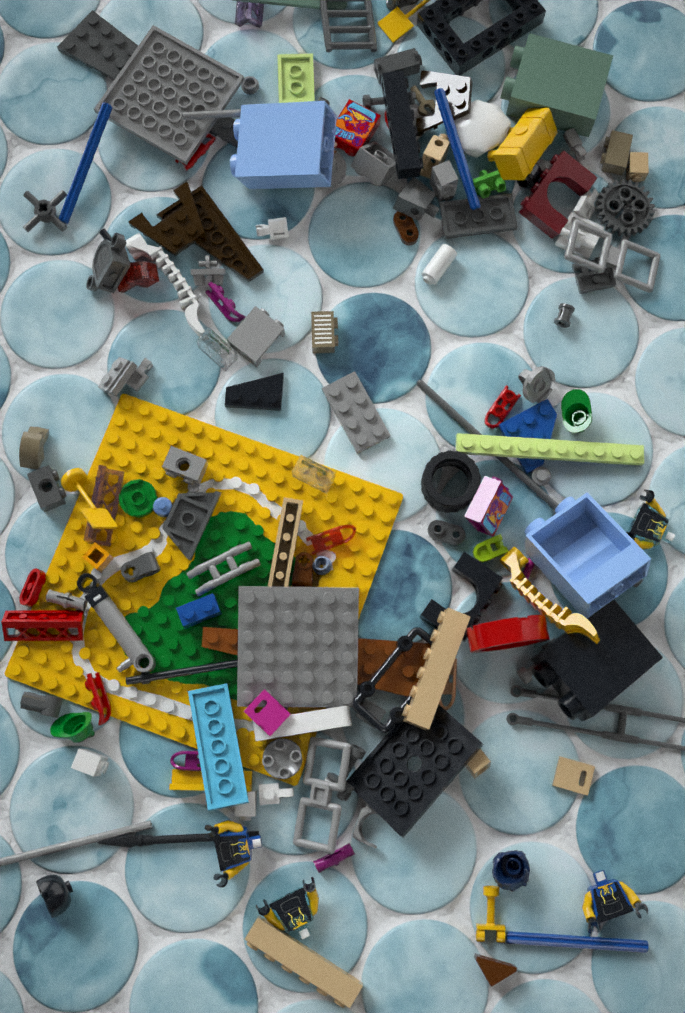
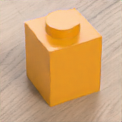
[82,543,114,573]

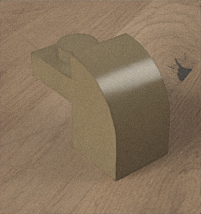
[19,426,49,470]

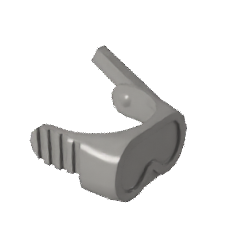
[353,804,377,848]

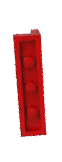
[1,610,85,641]

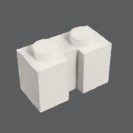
[71,748,109,777]

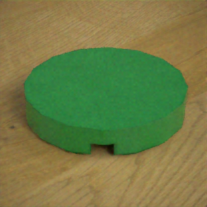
[119,479,158,518]

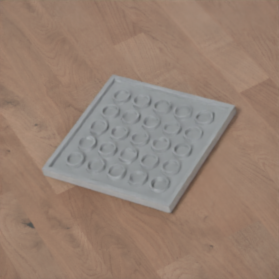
[94,25,244,165]
[237,586,359,707]

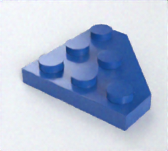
[499,399,557,474]

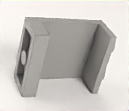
[227,306,285,367]

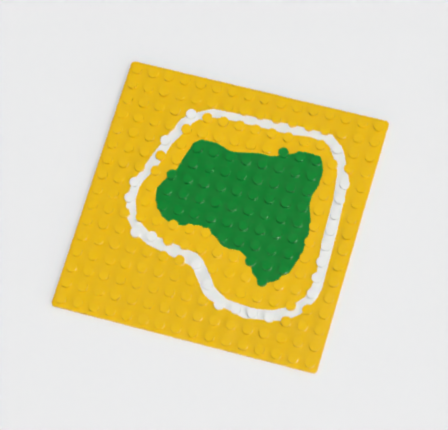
[4,394,403,786]

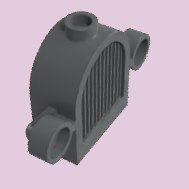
[86,233,131,293]

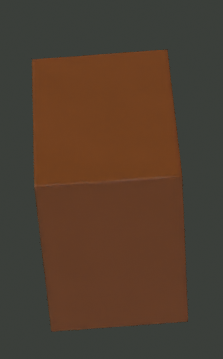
[474,953,517,987]

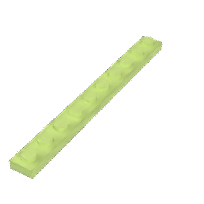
[456,433,644,466]

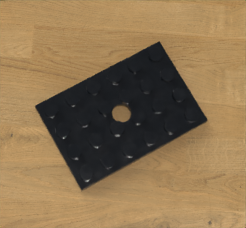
[346,704,484,838]

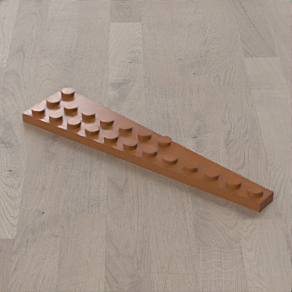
[202,627,431,697]

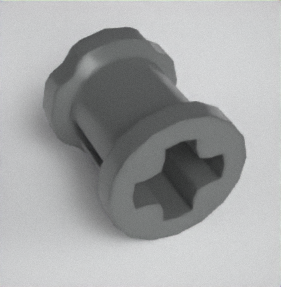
[554,303,575,328]

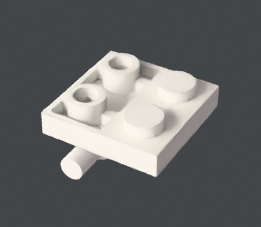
[555,212,604,260]

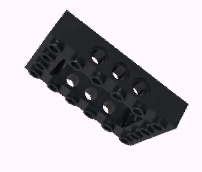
[417,0,546,76]

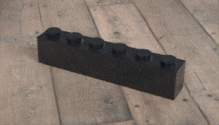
[381,70,424,179]

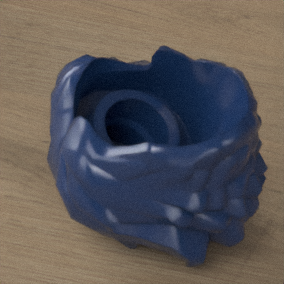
[492,850,530,892]

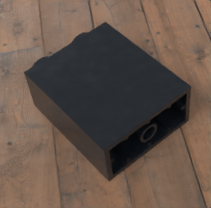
[531,600,663,722]

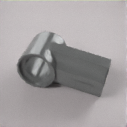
[20,692,63,718]

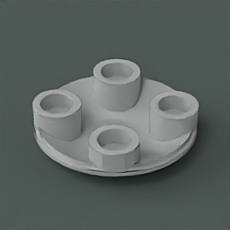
[262,738,302,779]

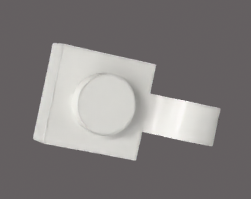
[573,189,599,220]
[256,217,289,240]
[259,783,294,805]

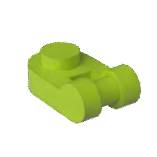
[472,534,508,563]

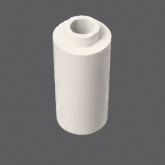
[421,244,457,285]

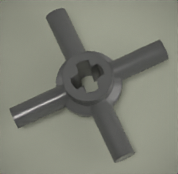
[23,190,67,232]

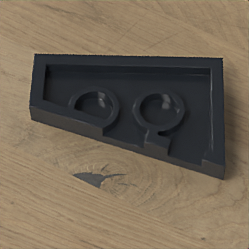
[225,373,284,411]

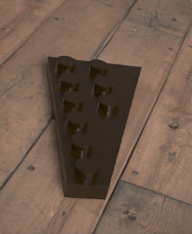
[156,185,264,282]

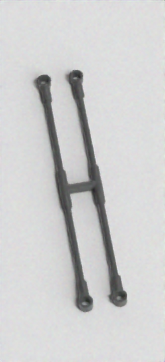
[506,685,685,751]

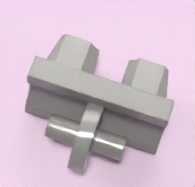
[191,255,226,286]

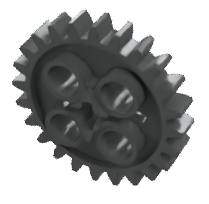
[595,179,655,237]

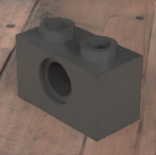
[27,465,67,512]

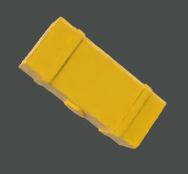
[487,108,558,180]

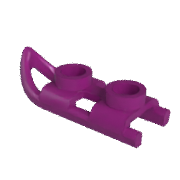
[205,281,246,322]
[170,751,201,771]

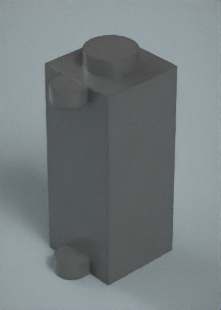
[374,48,422,84]

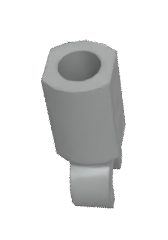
[563,128,587,162]

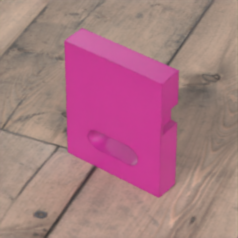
[244,689,291,736]

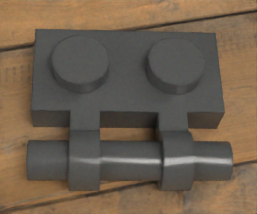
[572,257,616,294]

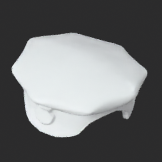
[454,100,511,158]

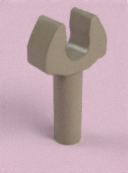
[410,85,435,117]

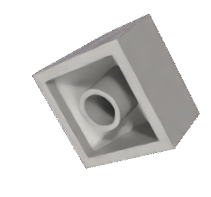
[351,141,396,187]

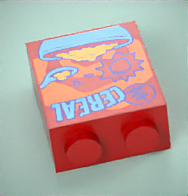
[334,99,381,157]

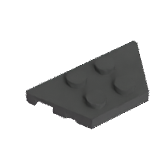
[162,491,221,561]

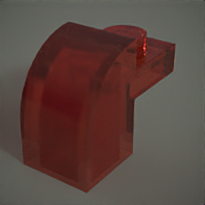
[118,261,160,293]

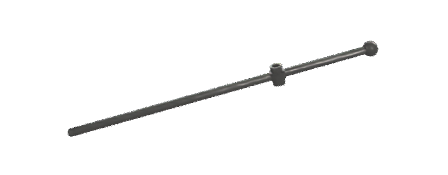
[417,380,644,587]

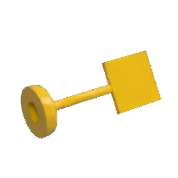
[377,0,430,43]
[61,468,119,529]

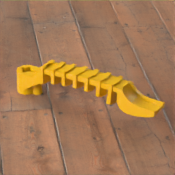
[500,547,600,644]

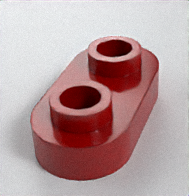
[19,568,46,607]

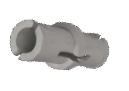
[46,589,88,611]

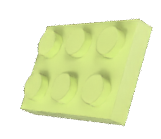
[277,53,315,103]

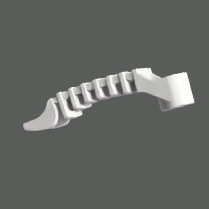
[125,233,207,339]

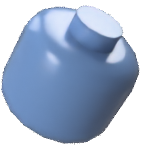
[153,497,173,517]

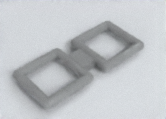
[564,220,660,293]
[293,737,351,854]

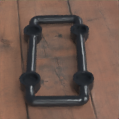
[352,627,433,733]

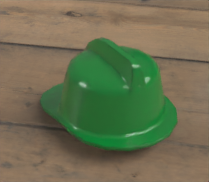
[561,389,593,433]
[50,712,95,743]

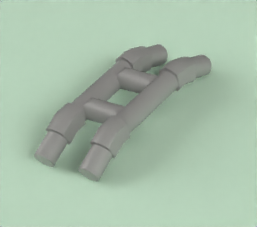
[187,542,260,596]

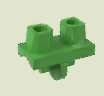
[472,170,506,198]

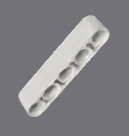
[253,705,352,741]

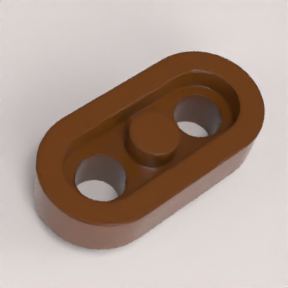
[393,211,419,245]

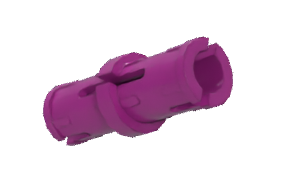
[313,843,355,873]

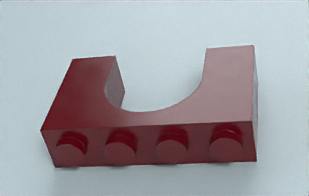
[518,150,598,239]

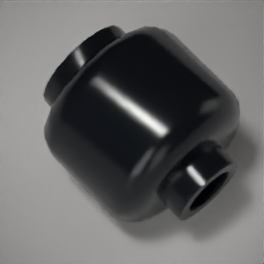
[517,163,542,189]

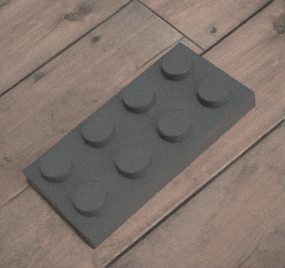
[439,193,517,239]

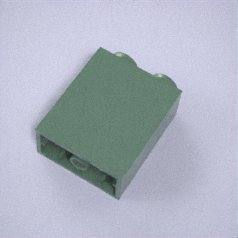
[500,33,614,137]

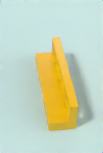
[169,769,253,792]

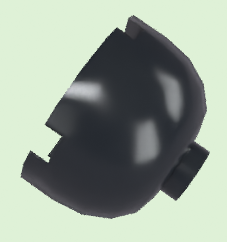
[36,875,73,918]

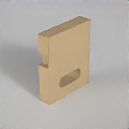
[552,756,595,796]

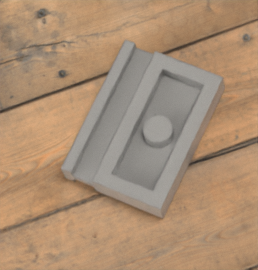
[98,357,138,396]

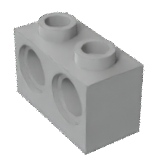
[430,160,458,202]

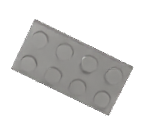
[322,371,390,454]

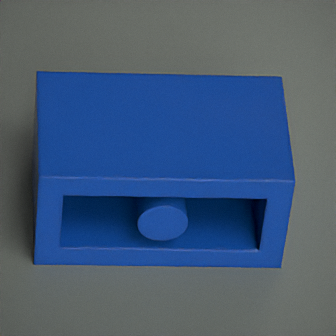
[176,593,222,629]

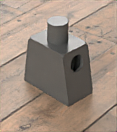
[393,177,440,220]

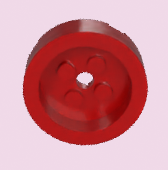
[466,615,550,653]

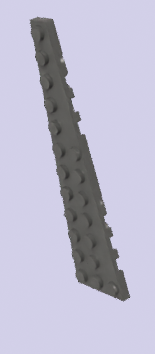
[57,10,238,148]

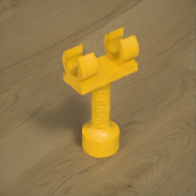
[476,886,505,943]

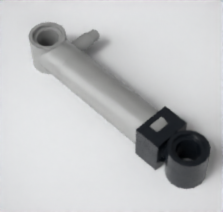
[77,573,156,673]

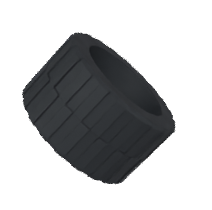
[421,450,481,513]

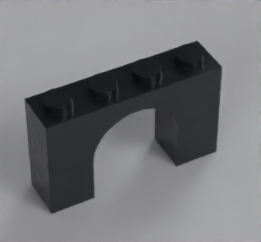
[420,551,503,642]

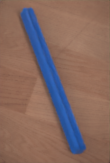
[434,88,481,210]
[59,102,112,224]
[506,931,649,953]

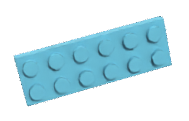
[188,683,249,811]

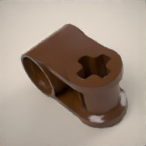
[292,552,313,587]

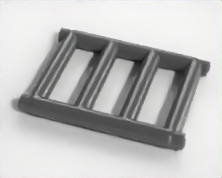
[319,0,377,53]

